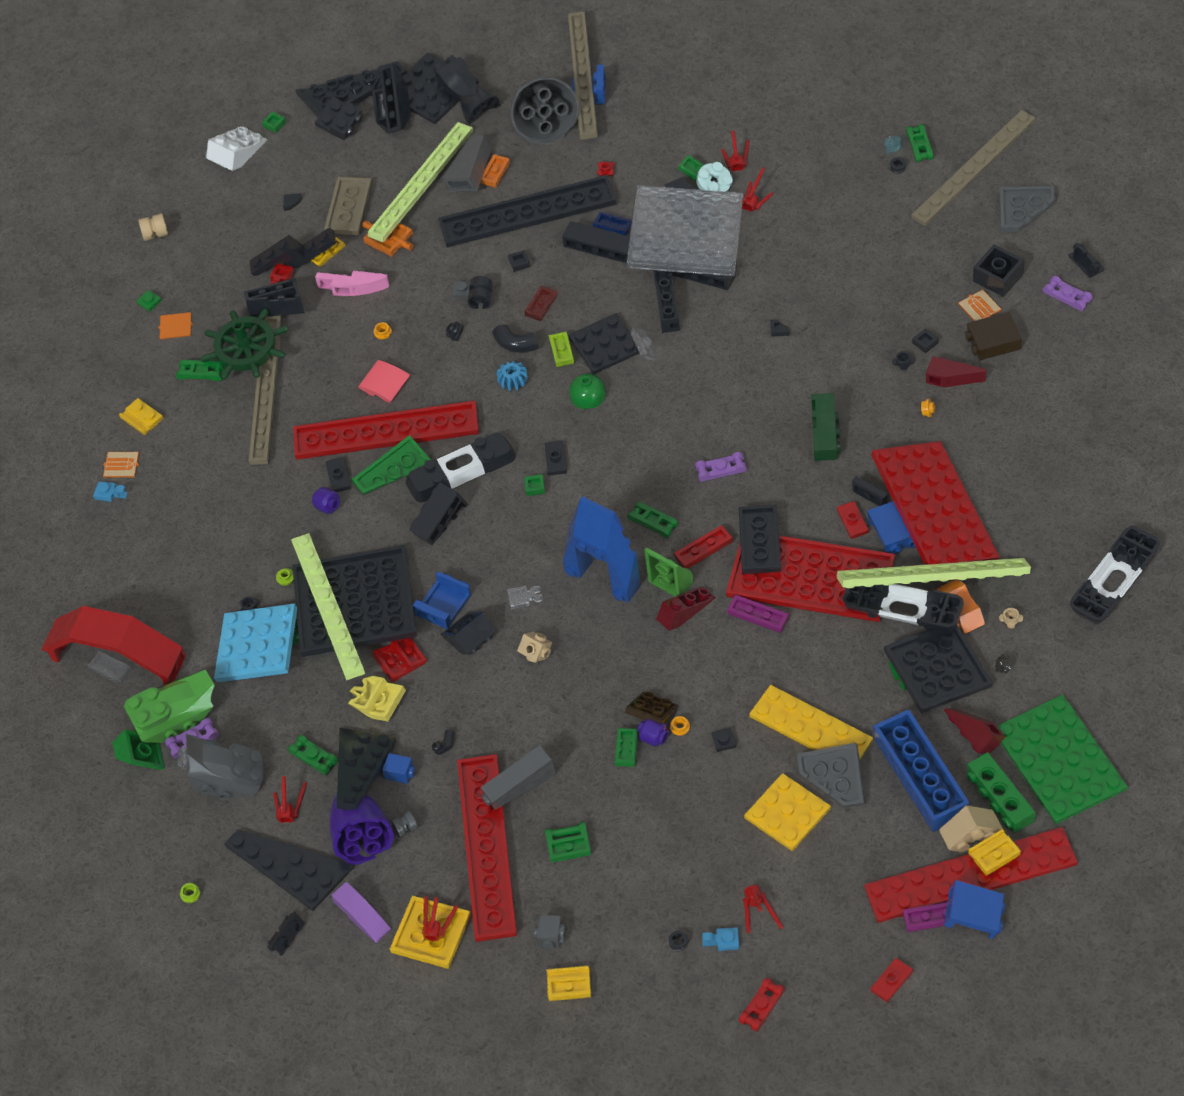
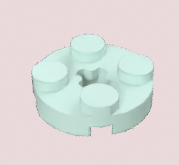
[697,162,733,197]

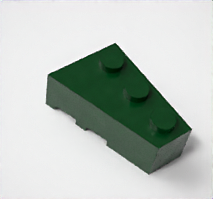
[811,393,841,461]

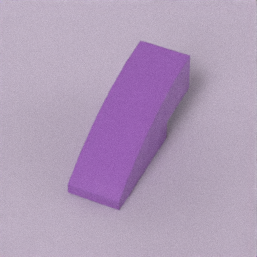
[331,882,391,943]

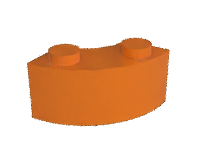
[937,579,985,634]

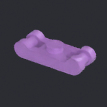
[1042,276,1093,311]
[695,452,747,482]
[165,718,219,759]

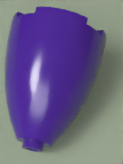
[329,794,393,865]

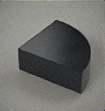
[283,193,302,211]
[770,320,789,337]

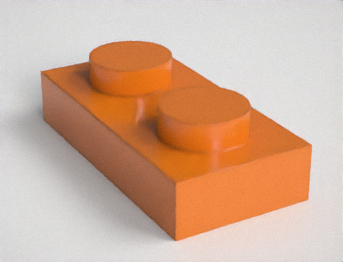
[480,154,510,188]

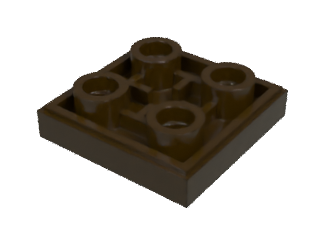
[625,691,678,724]

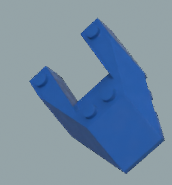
[563,496,641,603]

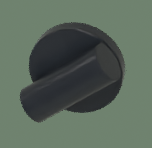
[446,321,464,341]

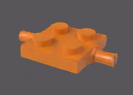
[362,220,414,257]

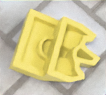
[348,676,406,722]

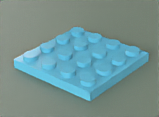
[214,604,297,682]

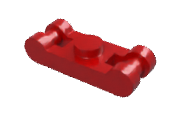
[738,977,786,1032]

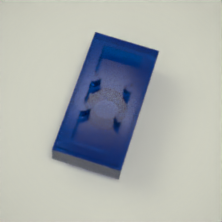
[593,212,632,235]

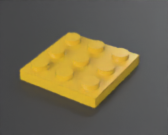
[744,773,831,852]
[390,896,471,969]

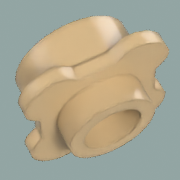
[999,608,1023,629]

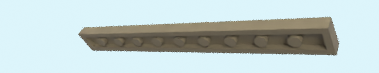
[568,12,598,140]
[912,110,1036,226]
[249,316,282,465]

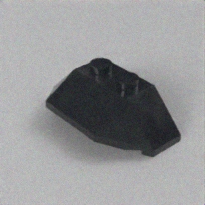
[372,63,411,134]

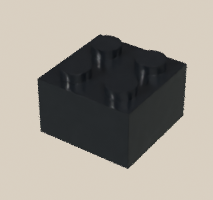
[973,244,1024,297]

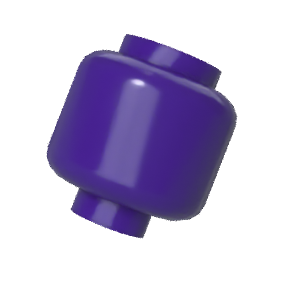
[312,487,340,514]
[638,719,669,747]

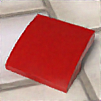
[372,638,427,683]

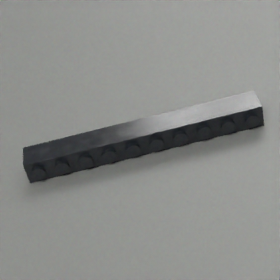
[562,221,736,290]

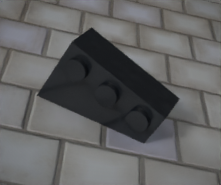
[244,278,305,317]
[409,483,469,545]

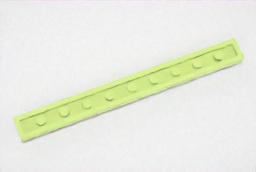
[368,122,473,242]
[291,533,365,680]
[837,558,1031,588]

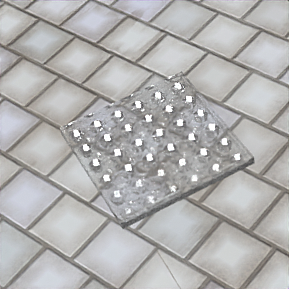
[627,185,743,276]

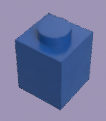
[383,753,416,784]

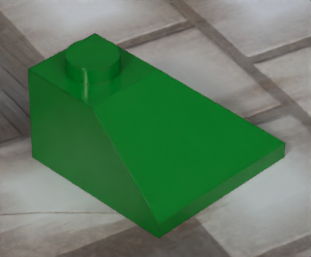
[112,729,165,770]

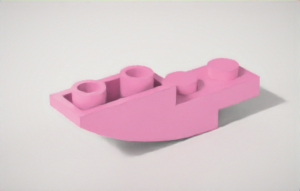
[315,271,390,296]

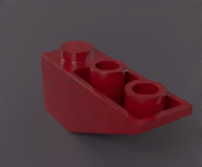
[926,356,987,387]
[656,586,716,631]
[944,708,1005,754]

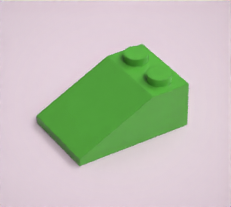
[644,548,694,597]

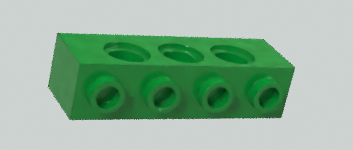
[966,752,1035,833]

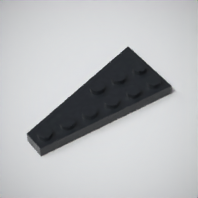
[295,61,407,117]
[337,728,396,810]
[224,829,354,911]

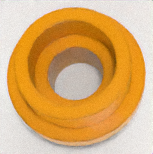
[373,322,392,340]
[921,399,935,418]
[670,716,690,736]

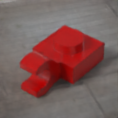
[270,264,294,284]

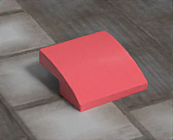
[358,360,410,403]

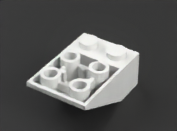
[206,127,267,171]

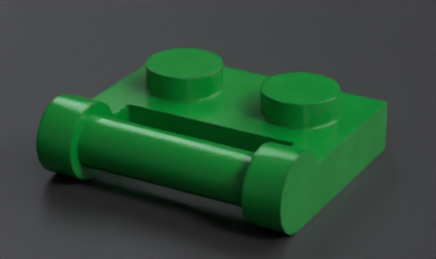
[545,822,591,863]

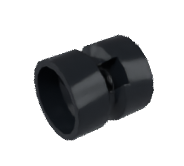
[467,276,493,309]

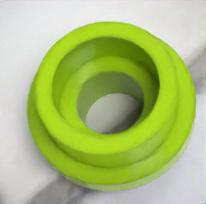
[276,568,294,586]
[180,883,200,903]

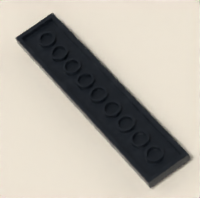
[438,175,616,248]

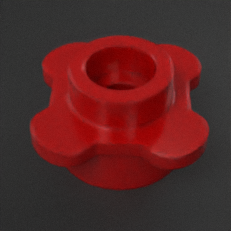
[597,162,615,176]

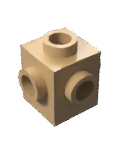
[517,632,552,663]

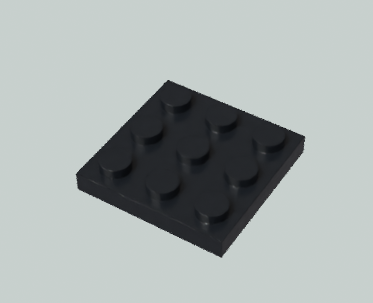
[568,313,642,375]

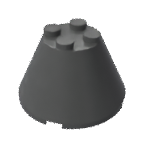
[510,77,579,144]

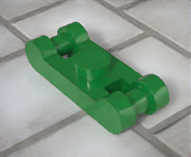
[905,124,933,163]
[176,360,225,381]
[627,502,678,539]
[287,734,338,776]

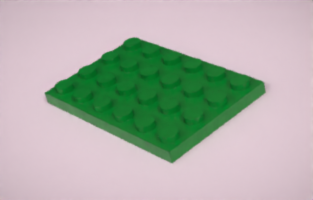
[997,694,1128,825]

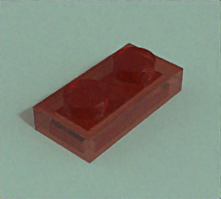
[524,286,557,321]

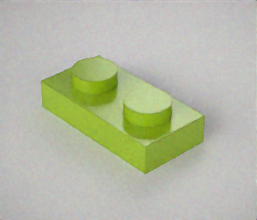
[549,331,574,367]

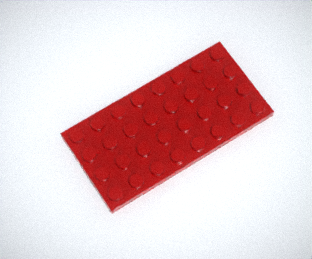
[871,441,1000,565]
[726,535,895,622]

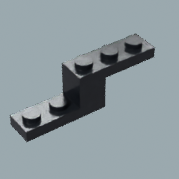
[249,227,336,276]

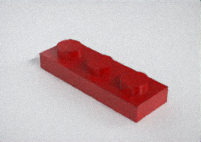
[674,525,733,569]

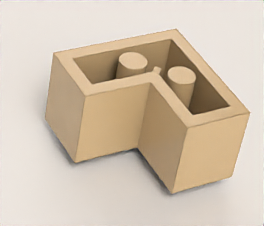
[939,805,1003,852]

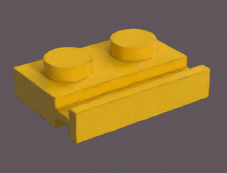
[119,398,164,435]
[968,829,1021,876]
[547,966,591,1001]

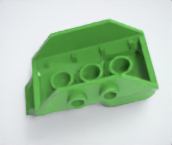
[123,669,215,743]

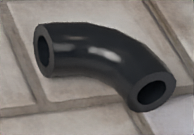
[492,324,539,353]

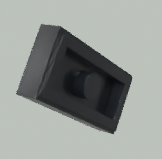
[545,440,567,476]
[325,457,351,492]
[852,476,888,506]

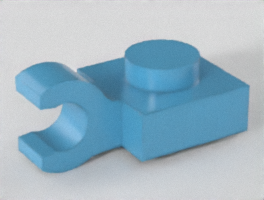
[93,481,128,502]
[702,928,739,951]

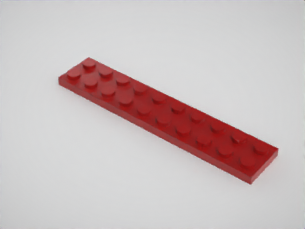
[293,401,479,460]
[457,754,517,942]
[864,827,1078,923]

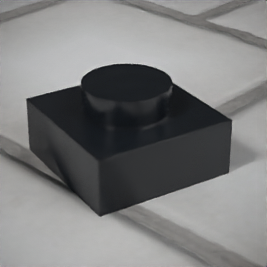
[508,250,530,272]
[912,328,939,353]
[712,728,736,752]

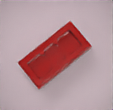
[837,501,869,539]
[870,958,913,1003]

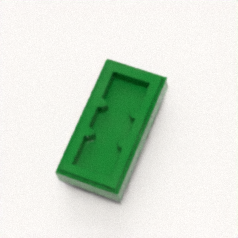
[678,155,714,182]
[615,728,638,767]

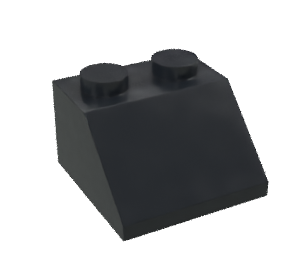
[440,611,496,655]

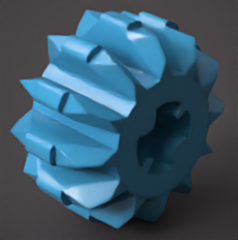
[497,360,528,391]

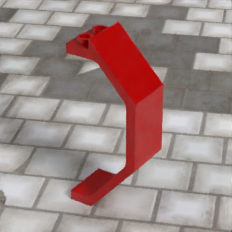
[41,606,186,686]

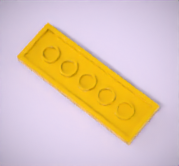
[749,685,874,759]

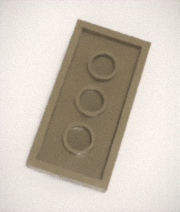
[324,177,372,235]

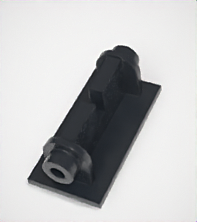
[1068,243,1105,278]
[267,912,305,956]

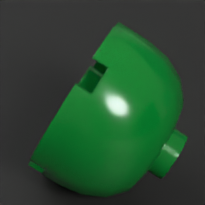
[569,373,606,409]

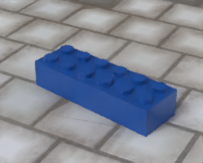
[873,709,970,832]

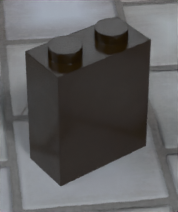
[965,312,1022,361]

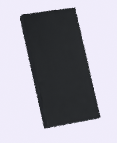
[738,505,781,574]

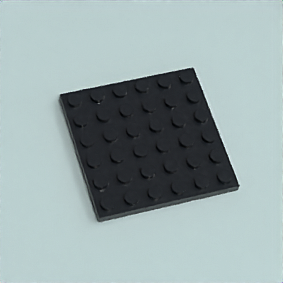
[292,545,417,657]

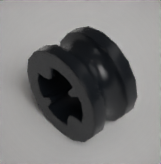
[890,157,906,174]
[669,931,688,952]

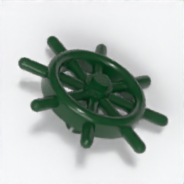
[200,308,289,380]

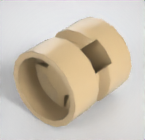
[138,213,168,241]

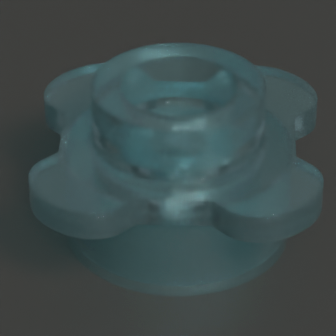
[884,136,902,154]

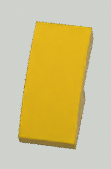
[310,237,346,267]

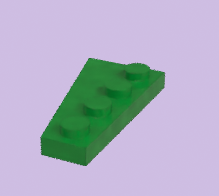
[352,435,431,495]

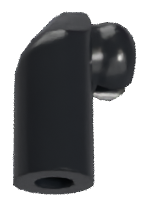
[432,729,455,755]

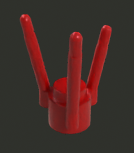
[721,130,750,171]
[741,167,773,212]
[273,776,307,823]
[743,885,783,933]
[422,896,458,941]

